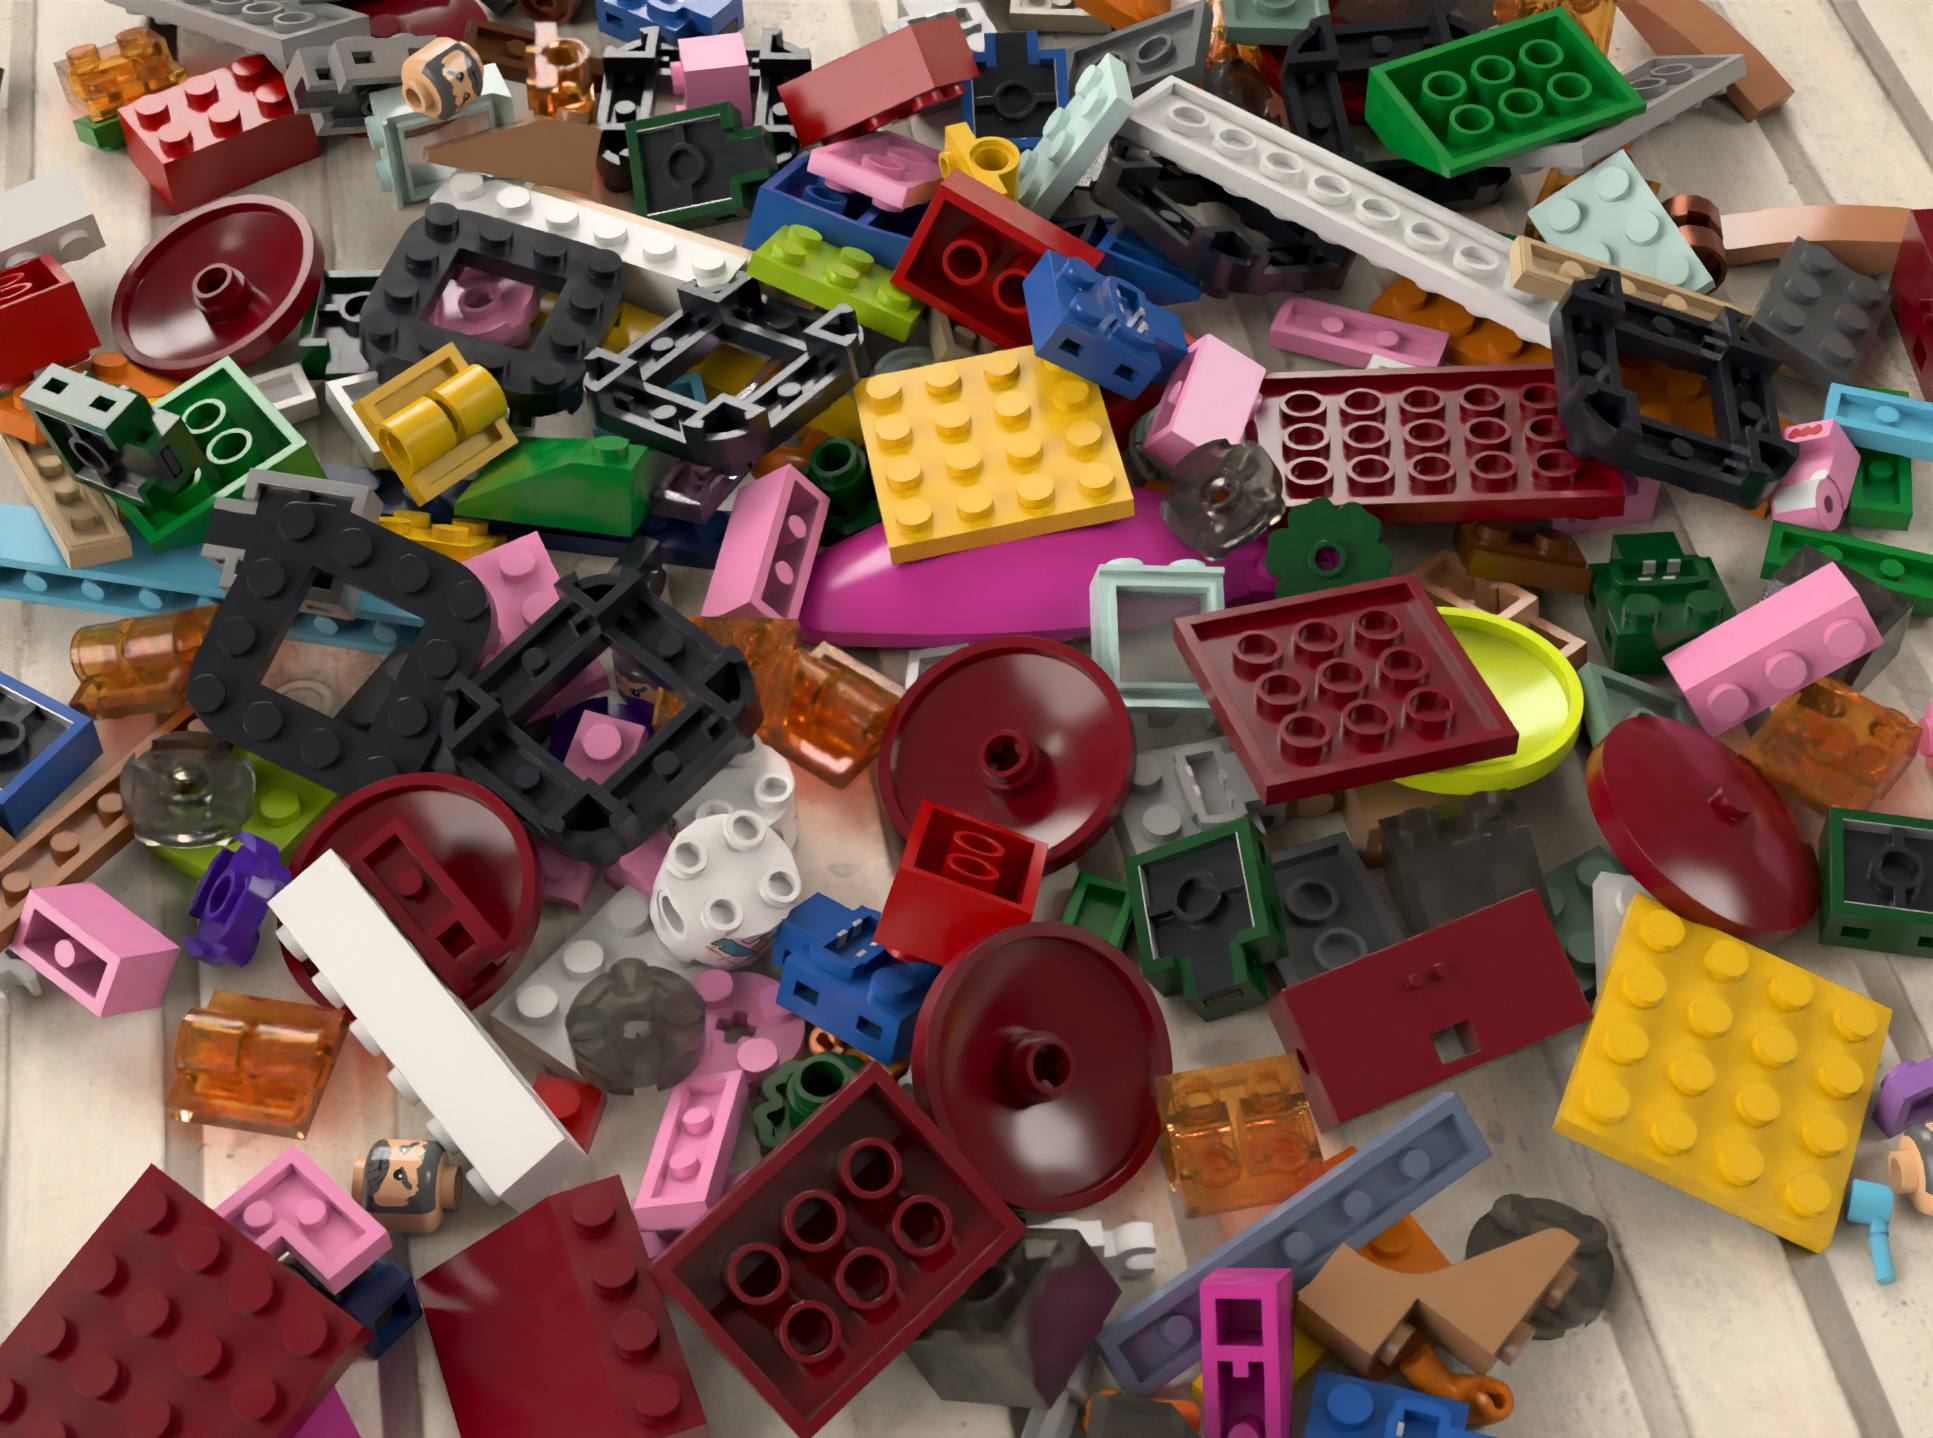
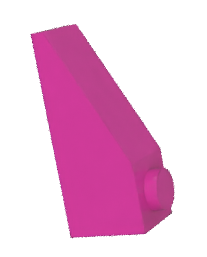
[1200,1268,1294,1438]

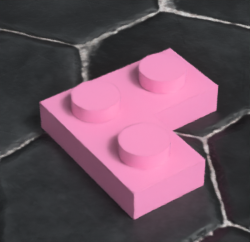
[213,1145,393,1295]

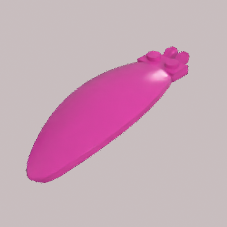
[791,486,1340,647]

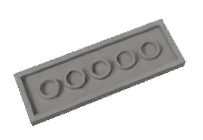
[104,0,371,65]
[1487,54,1747,175]

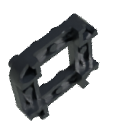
[1279,5,1512,212]
[591,26,812,193]
[1090,138,1357,300]
[359,202,625,428]
[1549,268,1799,510]
[583,271,872,477]
[186,501,501,798]
[439,566,764,869]

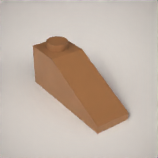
[422,108,602,194]

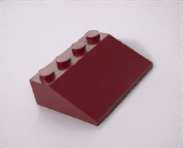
[643,1060,1029,1438]
[415,1174,710,1438]

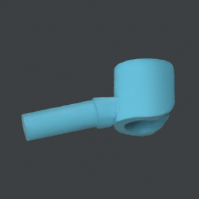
[1844,1179,1896,1285]

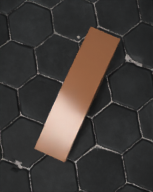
[1612,0,1795,123]
[1720,204,1911,276]
[1410,548,1589,735]

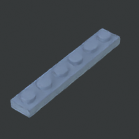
[1090,1090,1493,1397]

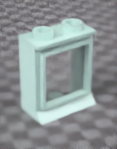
[364,63,525,211]
[1089,558,1225,731]

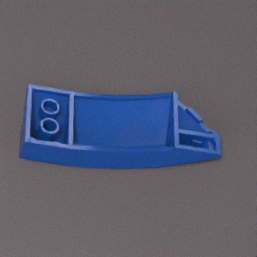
[742,150,1203,307]

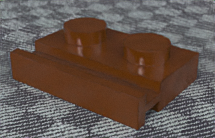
[1452,520,1593,596]

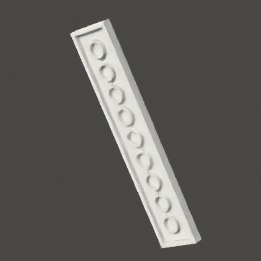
[1116,75,1620,355]

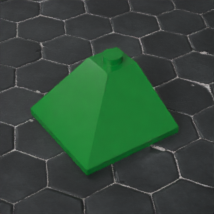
[109,355,328,553]
[454,436,679,537]

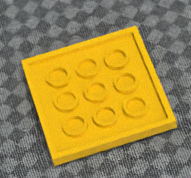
[852,345,1135,565]
[1552,893,1893,1254]

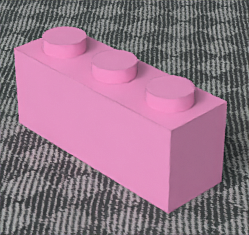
[698,463,831,658]
[1662,561,1884,738]

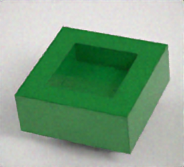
[73,103,127,152]

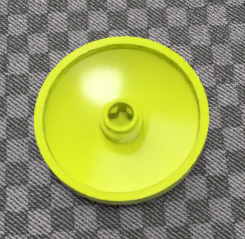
[1391,607,1584,795]

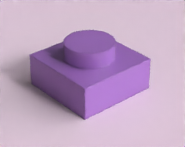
[1871,1056,1933,1139]

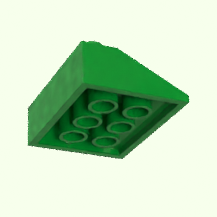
[1364,6,1647,178]

